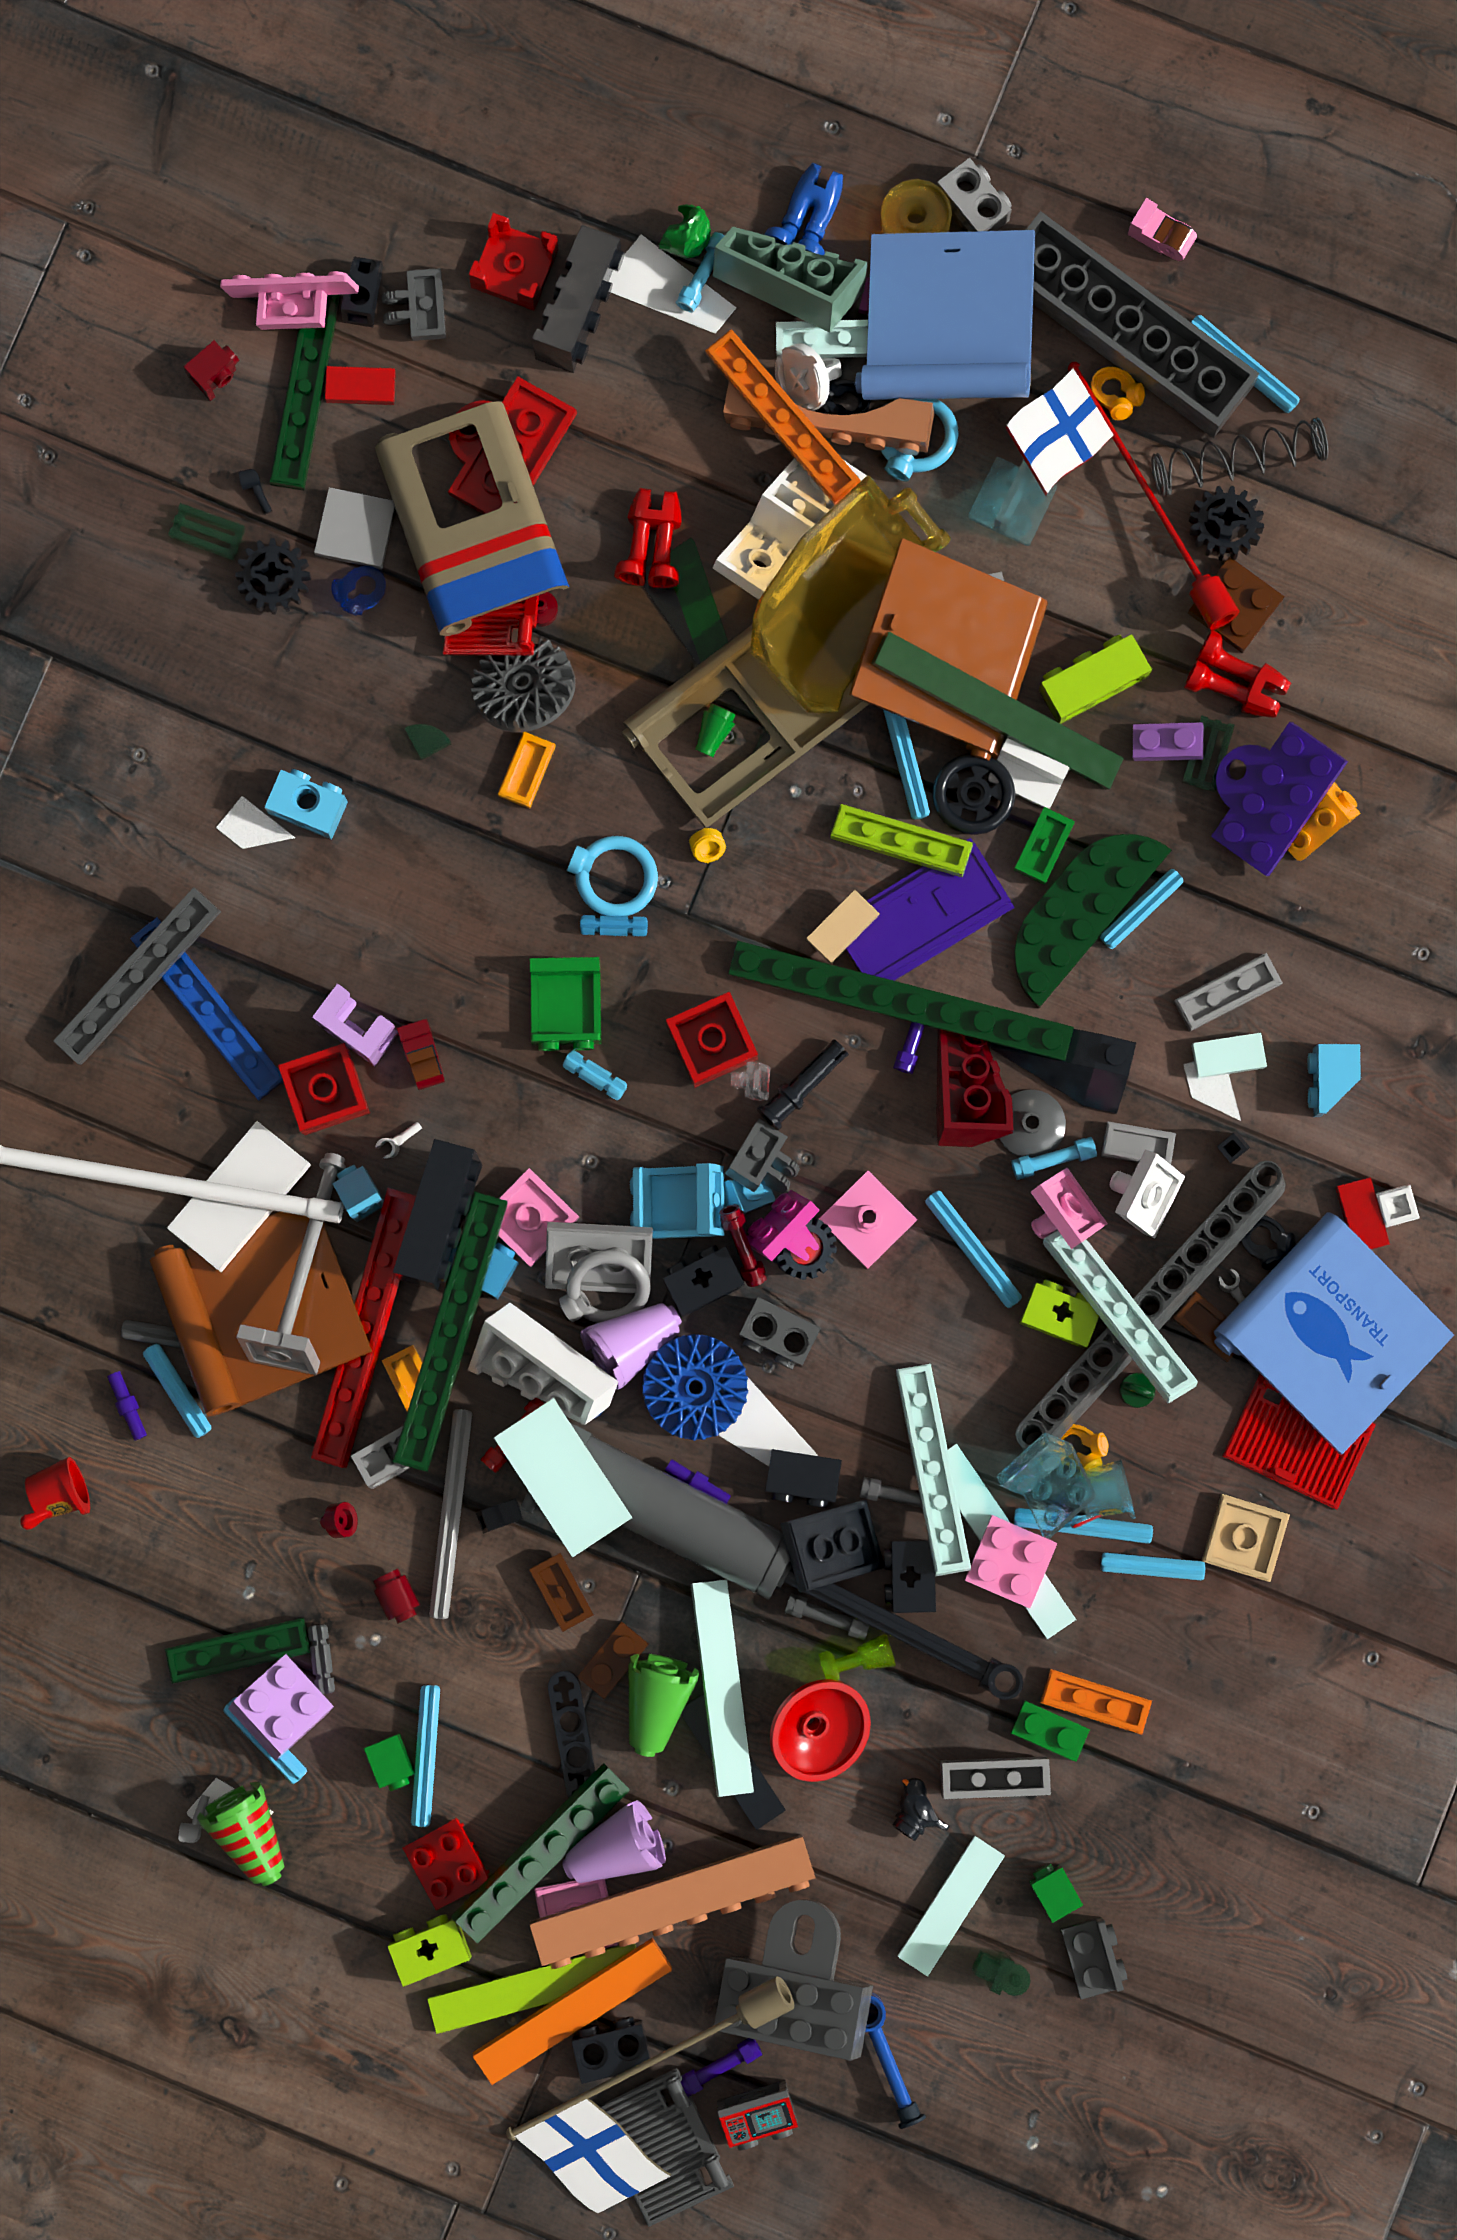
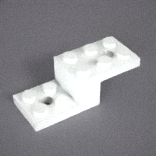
[713,458,868,607]

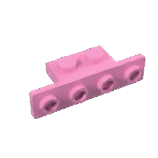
[220,271,359,330]

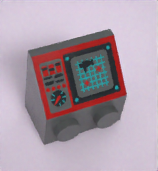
[717,2080,798,2151]

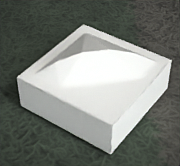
[1375,1184,1419,1228]

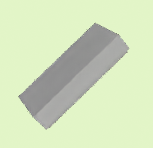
[1101,1121,1176,1165]

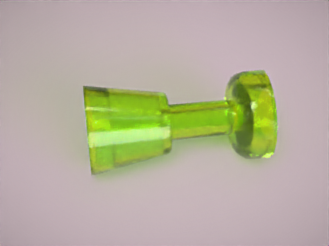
[818,1633,896,1681]

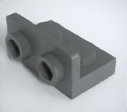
[1060,1917,1128,2000]

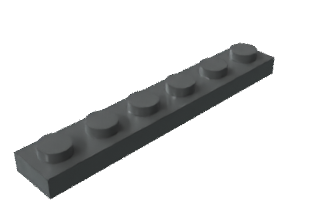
[54,887,221,1065]

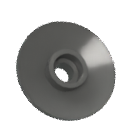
[999,1089,1066,1158]

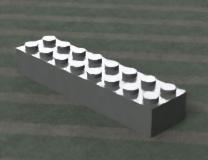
[1026,211,1260,438]

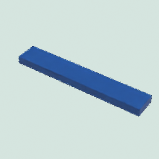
[130,917,283,1101]

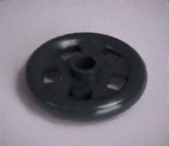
[933,753,1015,835]

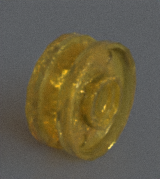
[880,179,952,234]

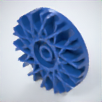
[642,1334,748,1440]

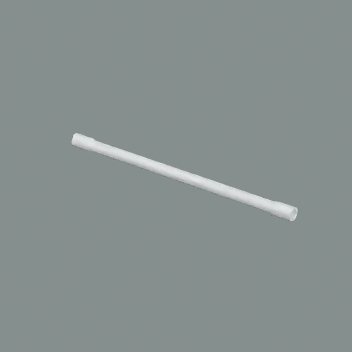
[0,1145,344,1223]

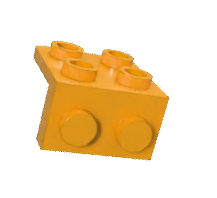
[1288,782,1361,861]

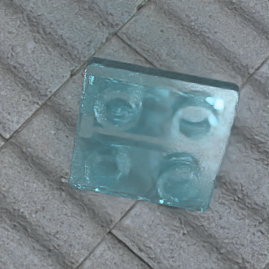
[968,457,1057,546]

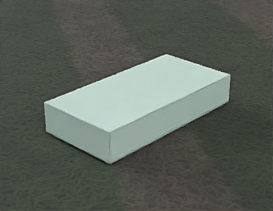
[1191,1033,1267,1079]

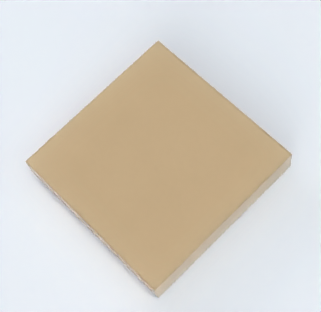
[1202,1494,1290,1582]

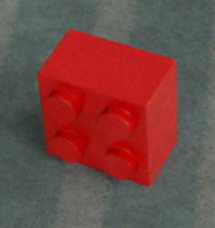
[666,991,758,1088]
[278,1043,370,1136]

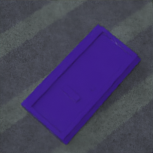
[845,838,1014,981]

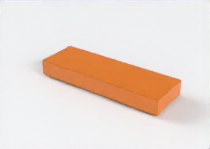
[1040,1669,1152,1735]

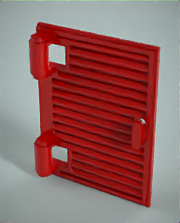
[443,595,539,656]
[1222,1374,1376,1510]

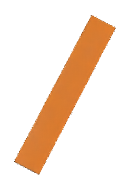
[705,329,862,506]
[473,1937,672,2085]

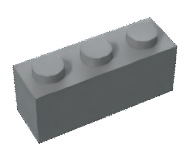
[940,1756,1051,1799]

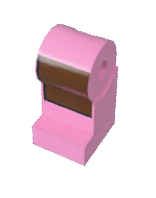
[1127,198,1197,261]

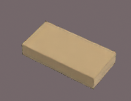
[806,890,880,964]

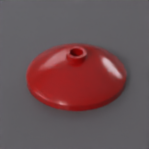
[770,1679,871,1782]

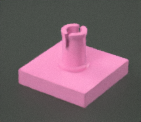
[1031,1168,1108,1249]
[819,1171,917,1269]

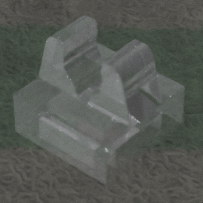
[731,1062,770,1101]

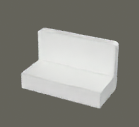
[988,738,1070,809]

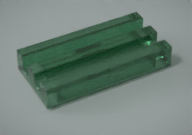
[168,503,246,560]
[1182,715,1235,792]

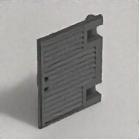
[599,2068,734,2227]

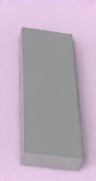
[1174,953,1283,1032]

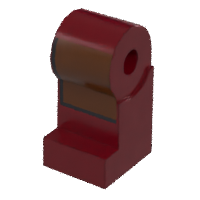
[397,1018,445,1090]

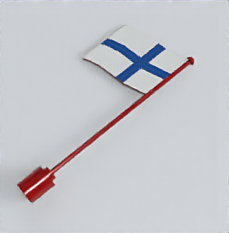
[1006,361,1240,630]

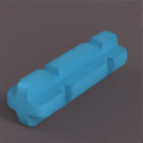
[580,915,648,937]

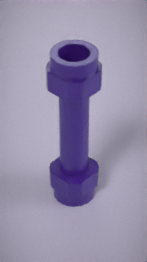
[893,1022,925,1074]
[681,2038,763,2097]

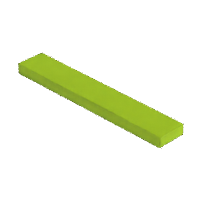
[428,1943,636,2034]

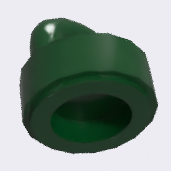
[1119,1373,1155,1408]

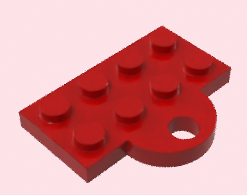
[448,376,577,514]

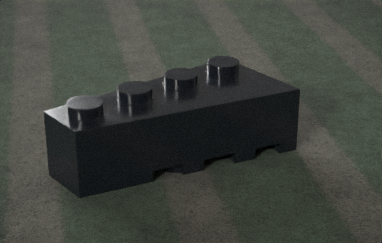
[532,225,625,373]
[393,1139,483,1290]

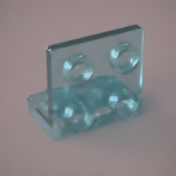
[996,1432,1096,1539]

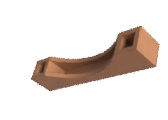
[723,382,934,455]

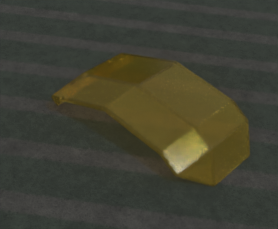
[750,475,951,713]

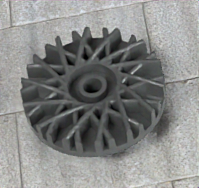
[471,638,576,732]

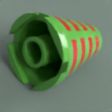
[197,1782,285,1886]

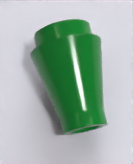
[695,704,736,758]

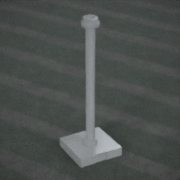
[236,1153,346,1375]

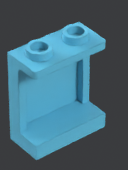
[630,1163,724,1239]

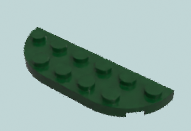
[1014,834,1172,1008]

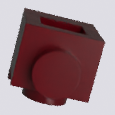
[183,340,240,401]

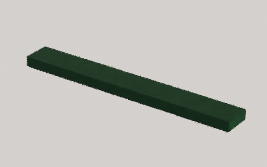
[871,632,1124,790]
[392,1192,508,1472]

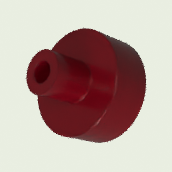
[536,592,558,627]
[320,1502,358,1538]

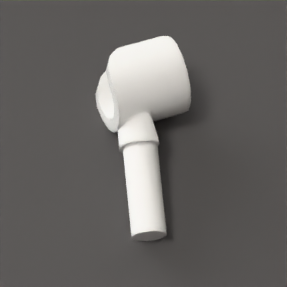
[376,1122,422,1159]

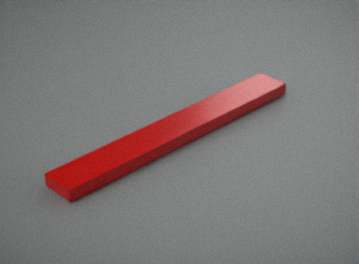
[311,1188,416,1468]

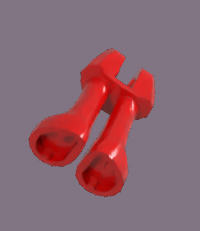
[614,488,681,588]
[1184,630,1291,718]

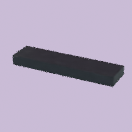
[681,1693,786,1830]

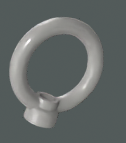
[559,1250,651,1323]

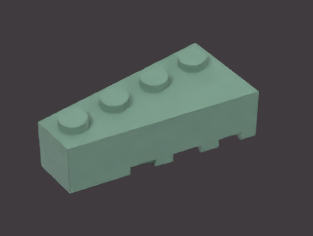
[713,227,867,333]

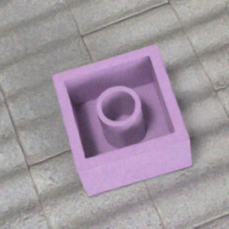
[228,1654,334,1761]

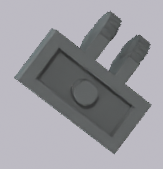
[382,268,446,341]
[725,1118,800,1193]

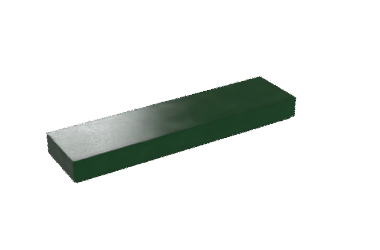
[165,1618,311,1684]

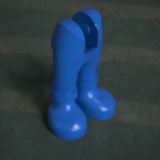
[764,162,843,255]

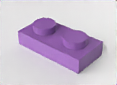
[1133,722,1204,761]

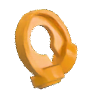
[1091,367,1145,421]
[1052,1424,1108,1476]

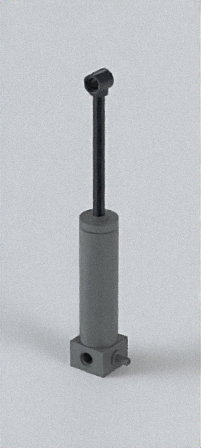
[515,1423,1023,1700]

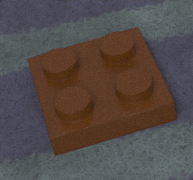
[1188,556,1285,653]

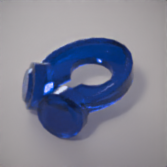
[331,566,386,616]

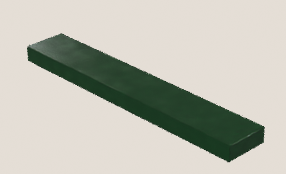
[270,294,341,490]

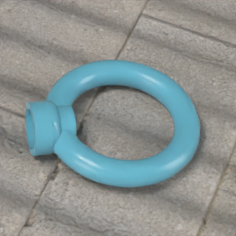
[881,399,959,482]
[567,836,658,916]

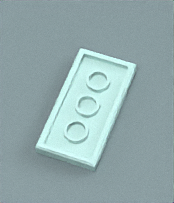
[494,1398,633,1558]

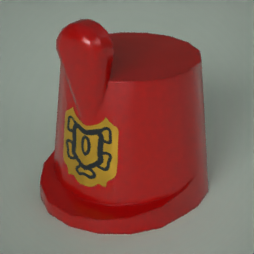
[20,1457,91,1530]

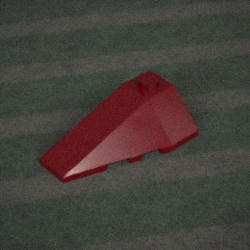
[936,1029,1014,1147]

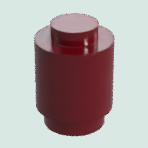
[373,1569,420,1624]

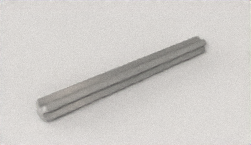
[429,1409,472,1619]

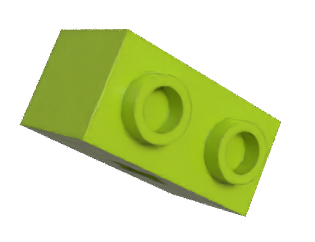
[1019,1280,1099,1349]
[387,1914,472,1987]

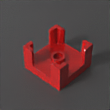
[469,213,559,311]

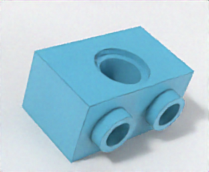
[264,769,348,840]

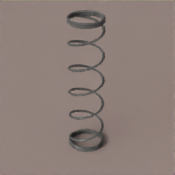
[1151,417,1329,497]

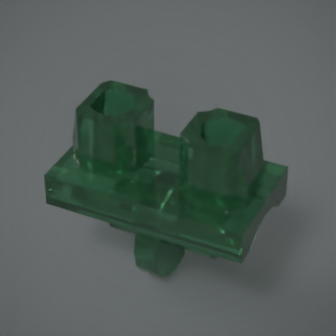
[971,1950,1031,1996]

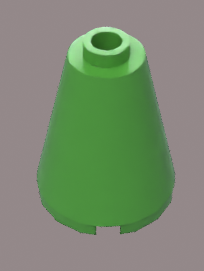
[628,1654,699,1757]

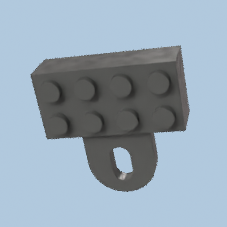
[714,1899,873,2061]

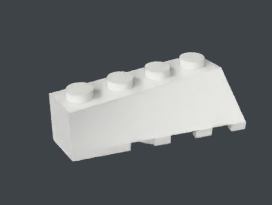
[468,1303,619,1425]

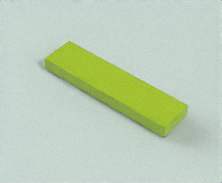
[830,804,973,878]

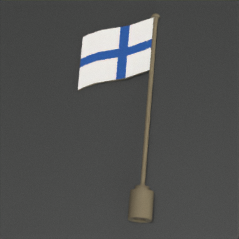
[506,1976,794,2213]

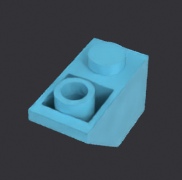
[1307,1044,1361,1117]

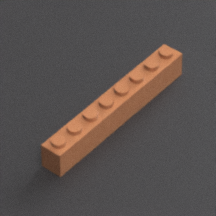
[529,1834,815,1969]

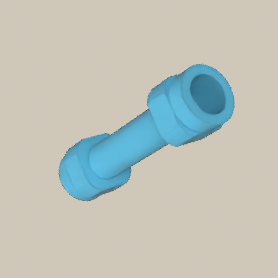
[676,232,725,313]
[1011,1137,1097,1180]

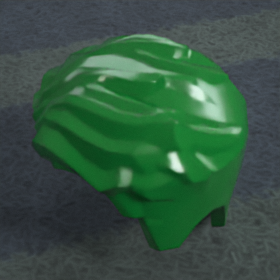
[658,204,711,259]

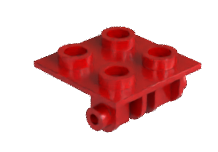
[402,1818,490,1911]

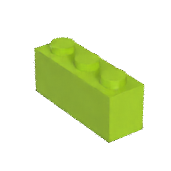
[1039,634,1152,724]

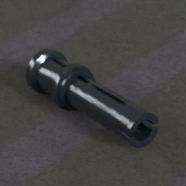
[757,1039,849,1130]

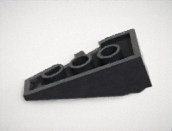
[990,1029,1136,1114]

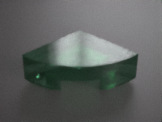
[404,724,451,760]

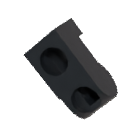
[341,256,383,328]

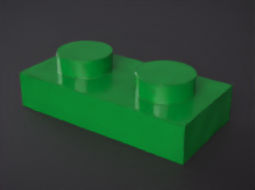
[1014,807,1075,885]
[1010,1700,1090,1762]

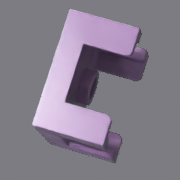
[312,984,399,1067]

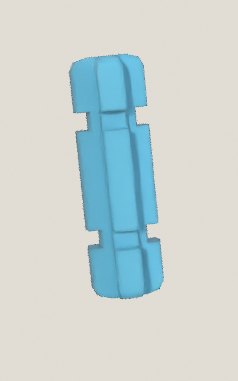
[563,1050,627,1100]

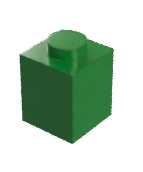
[364,1733,415,1791]
[1029,1863,1083,1923]

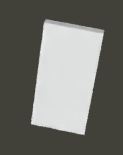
[167,1121,311,1272]

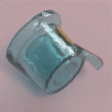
[1069,1459,1136,1528]

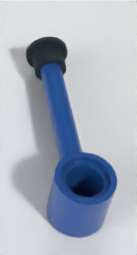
[865,1993,926,2129]

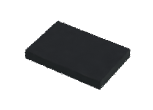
[780,1500,884,1593]

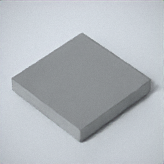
[314,487,396,570]

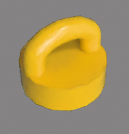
[689,828,726,863]

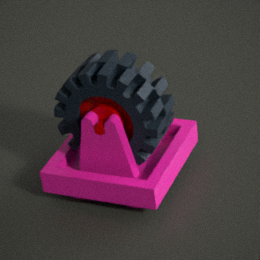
[747,1190,837,1280]

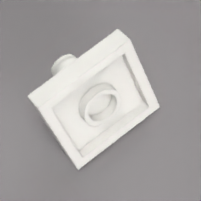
[1110,1149,1185,1238]

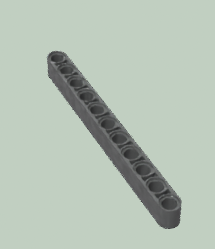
[1015,1161,1286,1458]

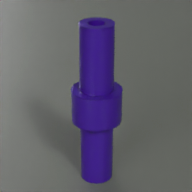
[107,1371,147,1441]
[665,1459,731,1504]

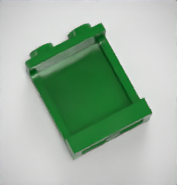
[530,957,601,1051]

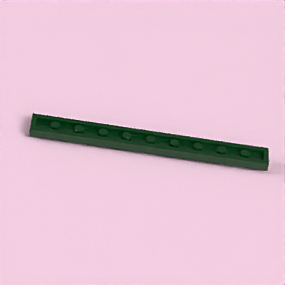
[729,941,1074,1062]

